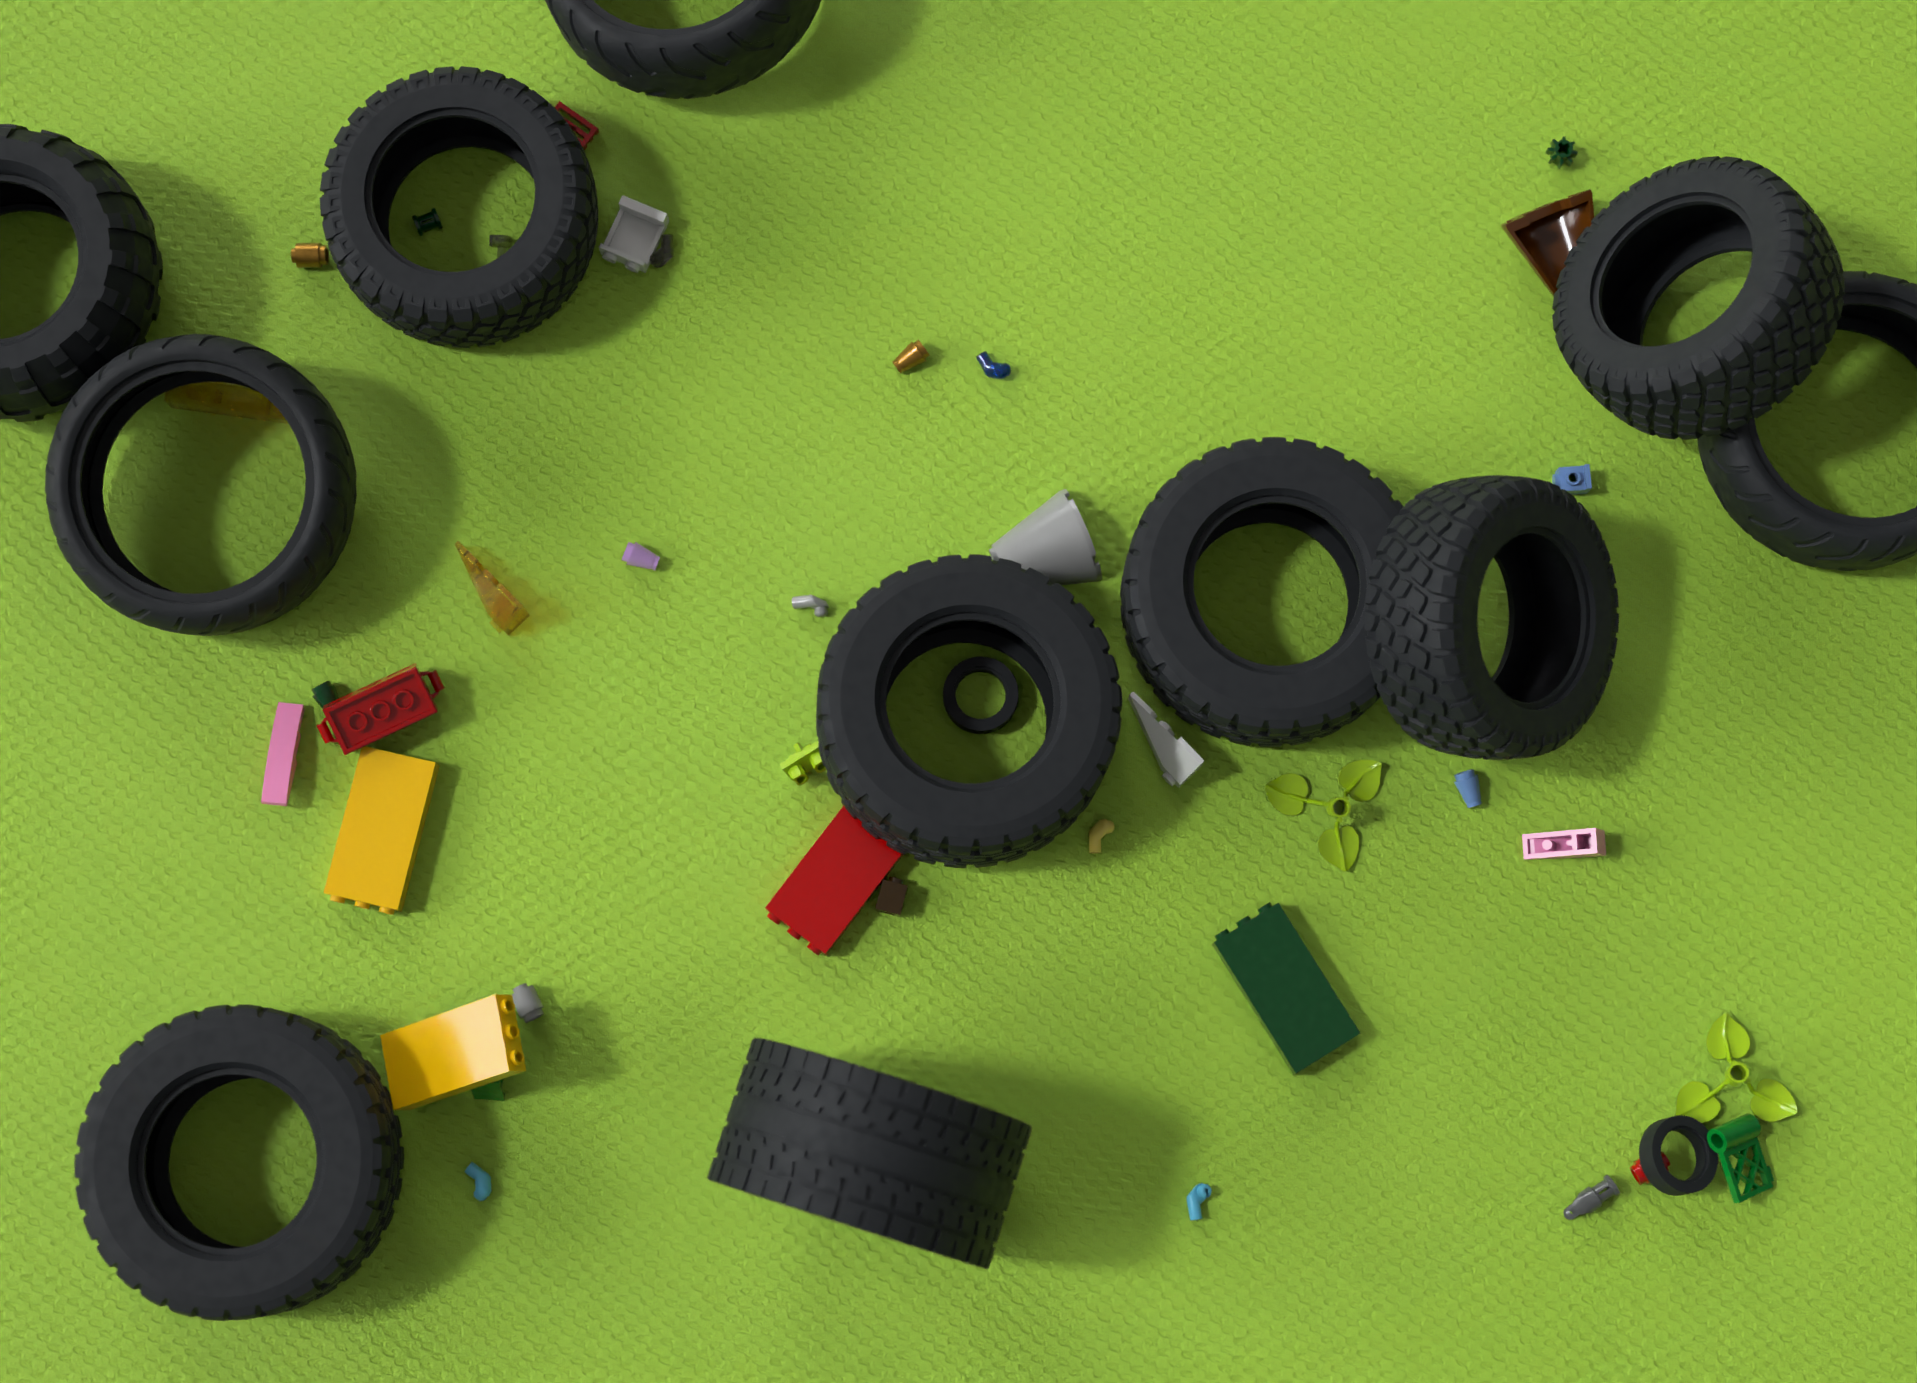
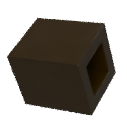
[876,877,908,917]

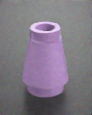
[622,542,660,570]

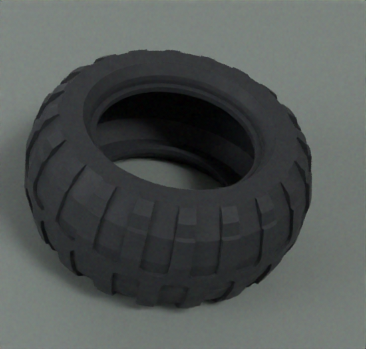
[0,124,163,422]

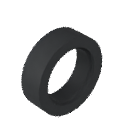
[943,656,1018,734]
[1639,1115,1718,1196]

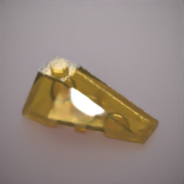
[455,541,530,636]

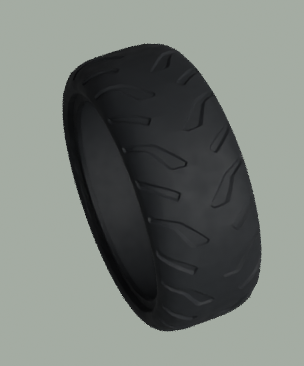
[545,0,821,99]
[1697,271,1917,571]
[45,334,357,636]

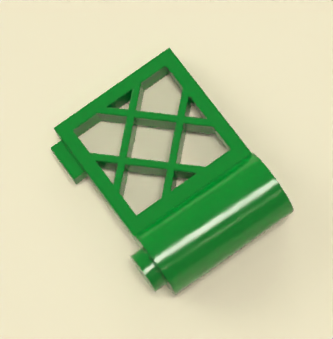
[1707,1113,1774,1203]

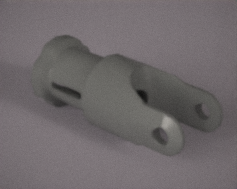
[1563,1175,1620,1220]

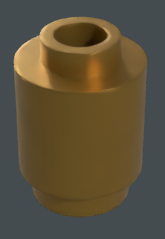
[291,243,329,268]

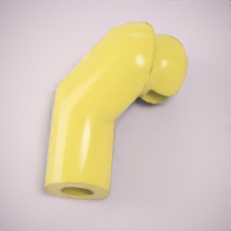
[1089,819,1115,854]

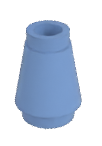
[1454,769,1482,808]

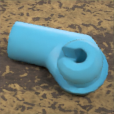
[1186,1183,1212,1220]

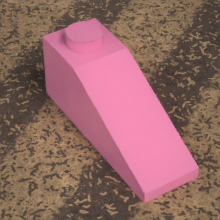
[1522,828,1606,860]

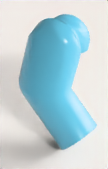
[465,1162,492,1201]

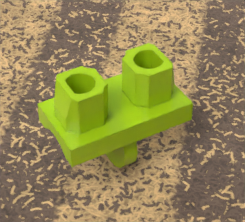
[780,741,826,786]

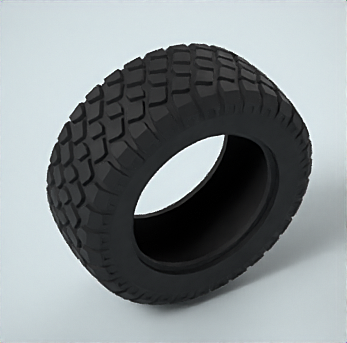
[320,66,598,348]
[1552,156,1845,440]
[1365,475,1619,760]

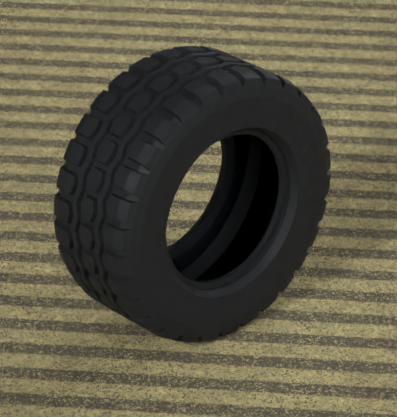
[1120,437,1403,747]
[816,554,1122,868]
[74,1004,404,1321]

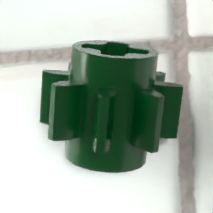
[1545,136,1578,169]

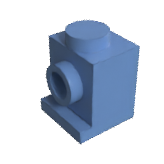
[1552,464,1592,495]

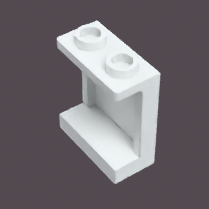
[599,195,669,273]

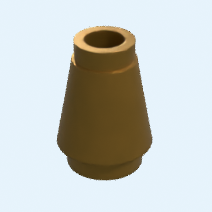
[892,339,930,373]

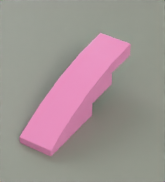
[261,702,305,806]

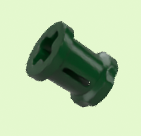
[412,208,443,236]

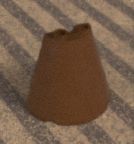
[1501,189,1594,297]

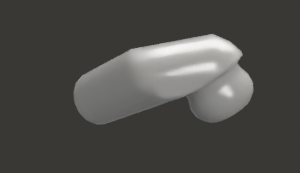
[792,595,829,617]

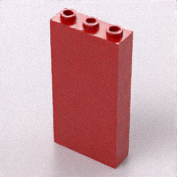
[765,806,903,956]

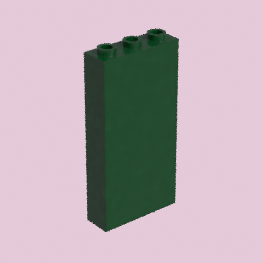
[1212,902,1360,1075]

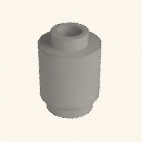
[512,983,544,1023]

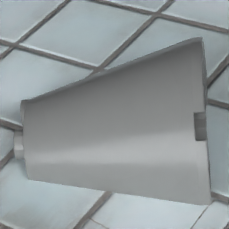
[989,489,1102,585]

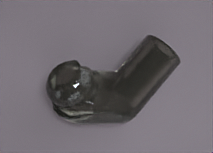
[649,234,674,268]

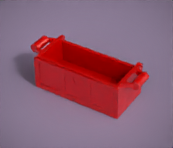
[316,663,445,755]

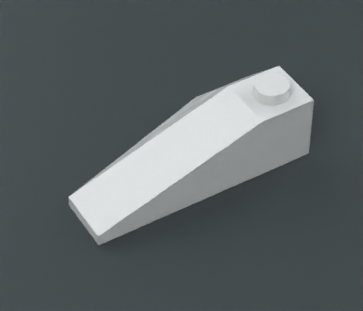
[1128,692,1204,788]

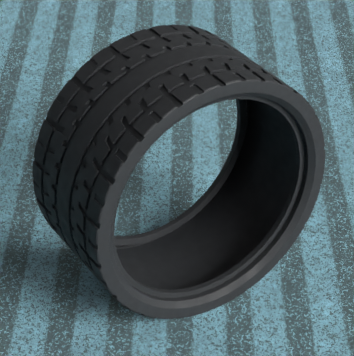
[707,1038,1032,1269]

